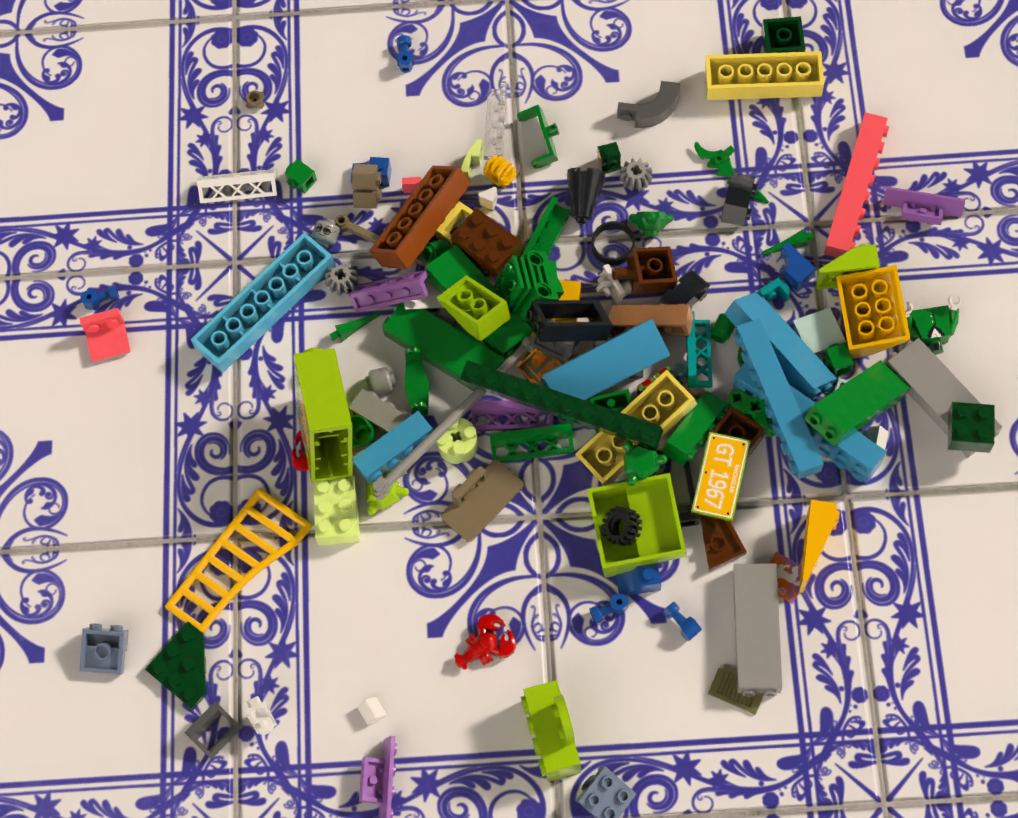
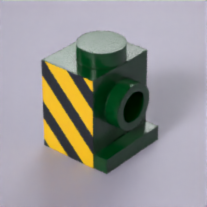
[597,142,621,174]

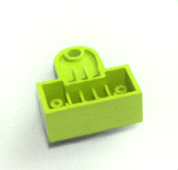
[521,680,581,782]

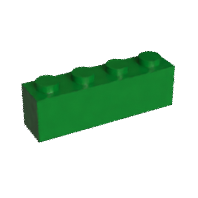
[662,391,727,466]

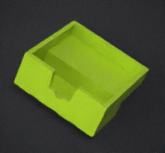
[587,473,687,578]

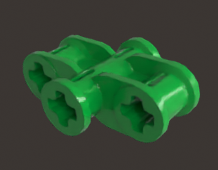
[727,390,776,437]

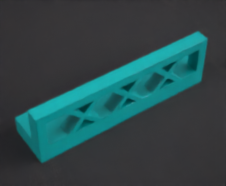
[686,311,713,388]

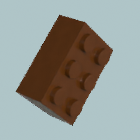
[451,208,523,279]

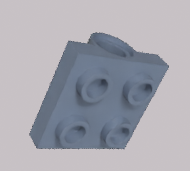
[576,766,636,818]

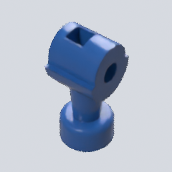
[396,35,414,73]
[80,285,120,311]
[589,594,629,624]
[663,602,702,641]

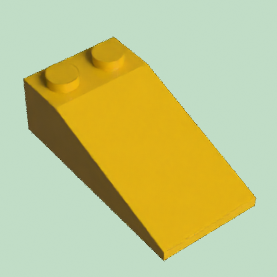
[799,500,840,593]

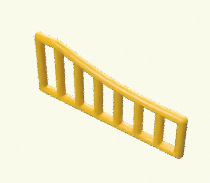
[165,488,312,633]

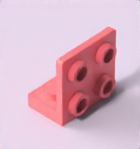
[79,308,131,362]

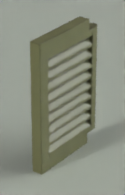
[708,665,764,715]

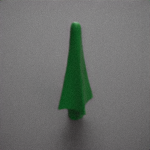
[761,229,814,256]
[329,312,380,342]

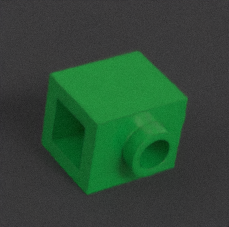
[285,159,317,194]
[822,343,854,377]

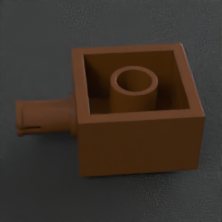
[611,246,678,295]
[707,406,766,461]

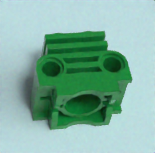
[496,250,564,322]

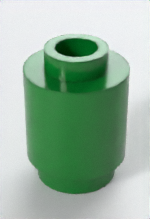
[421,239,451,262]
[711,313,735,344]

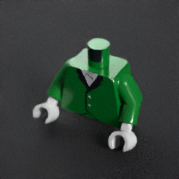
[905,295,962,355]

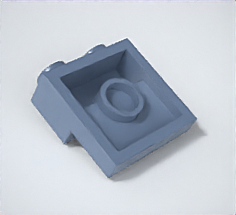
[80,623,128,674]

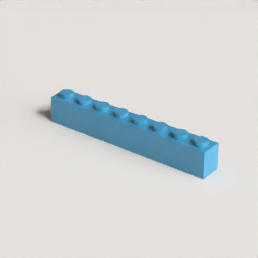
[734,318,824,479]

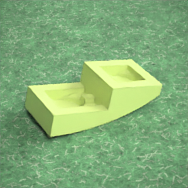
[461,139,483,180]

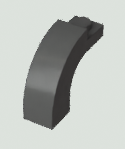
[617,81,680,128]

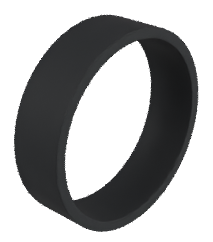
[592,221,635,265]

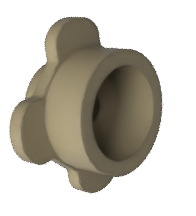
[246,90,265,109]

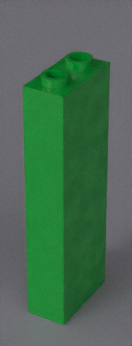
[425,244,533,359]
[382,302,504,391]
[804,360,910,447]

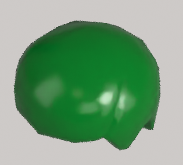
[350,415,375,449]

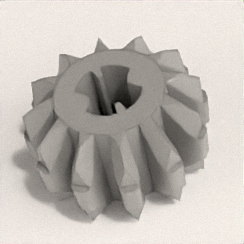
[620,158,652,192]
[325,261,358,296]

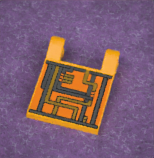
[515,332,567,386]

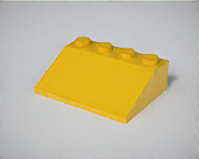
[836,265,911,359]

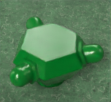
[629,211,673,236]
[623,440,668,486]

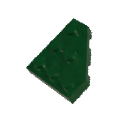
[145,622,207,710]

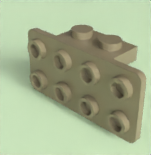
[441,460,524,542]

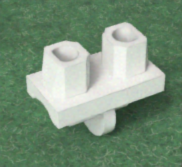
[596,264,632,304]
[245,696,277,735]

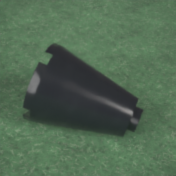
[567,167,605,224]

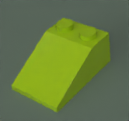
[815,243,880,290]
[437,275,510,341]

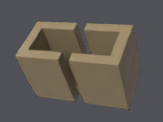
[352,164,382,209]

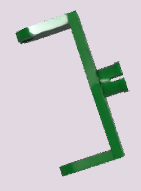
[517,104,560,169]
[404,348,430,416]

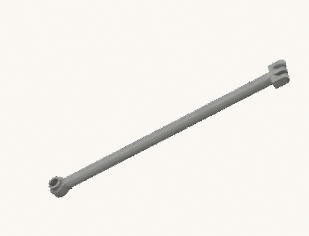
[373,335,536,500]

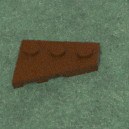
[700,515,747,572]

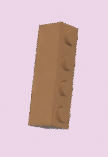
[609,304,694,337]

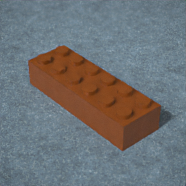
[369,165,471,269]

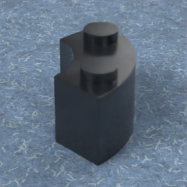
[721,172,758,226]
[656,270,710,307]

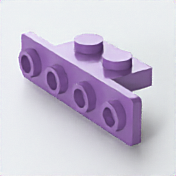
[883,187,965,225]
[359,736,397,818]

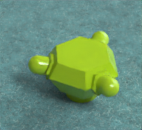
[366,475,409,515]

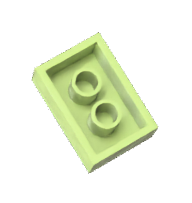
[313,476,360,546]

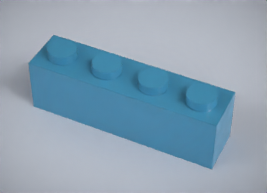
[353,411,433,484]

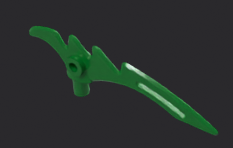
[694,142,769,204]

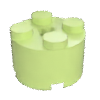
[436,418,478,464]

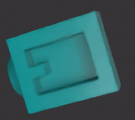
[758,277,790,302]

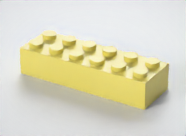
[705,51,824,100]
[575,370,697,486]

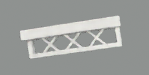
[197,169,277,203]

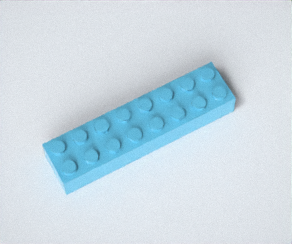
[191,232,335,373]

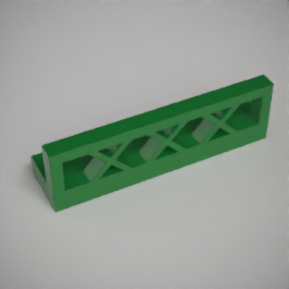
[522,196,571,257]
[489,423,574,463]

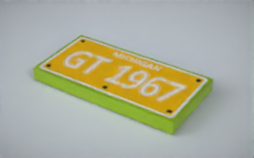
[691,432,750,522]

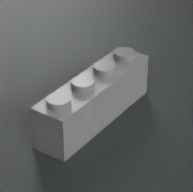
[348,389,411,435]

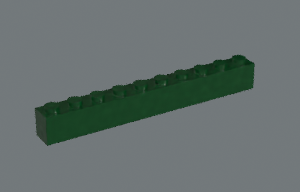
[460,360,663,450]

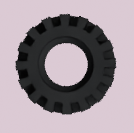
[602,506,642,546]

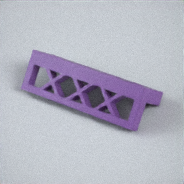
[349,270,429,312]
[471,400,553,432]

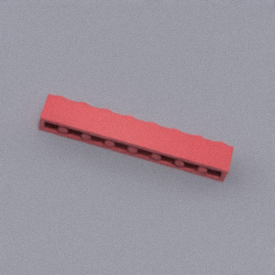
[824,112,889,258]

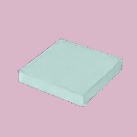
[792,308,846,355]

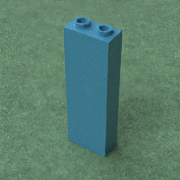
[724,291,837,400]
[540,319,670,400]

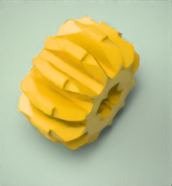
[483,155,517,188]

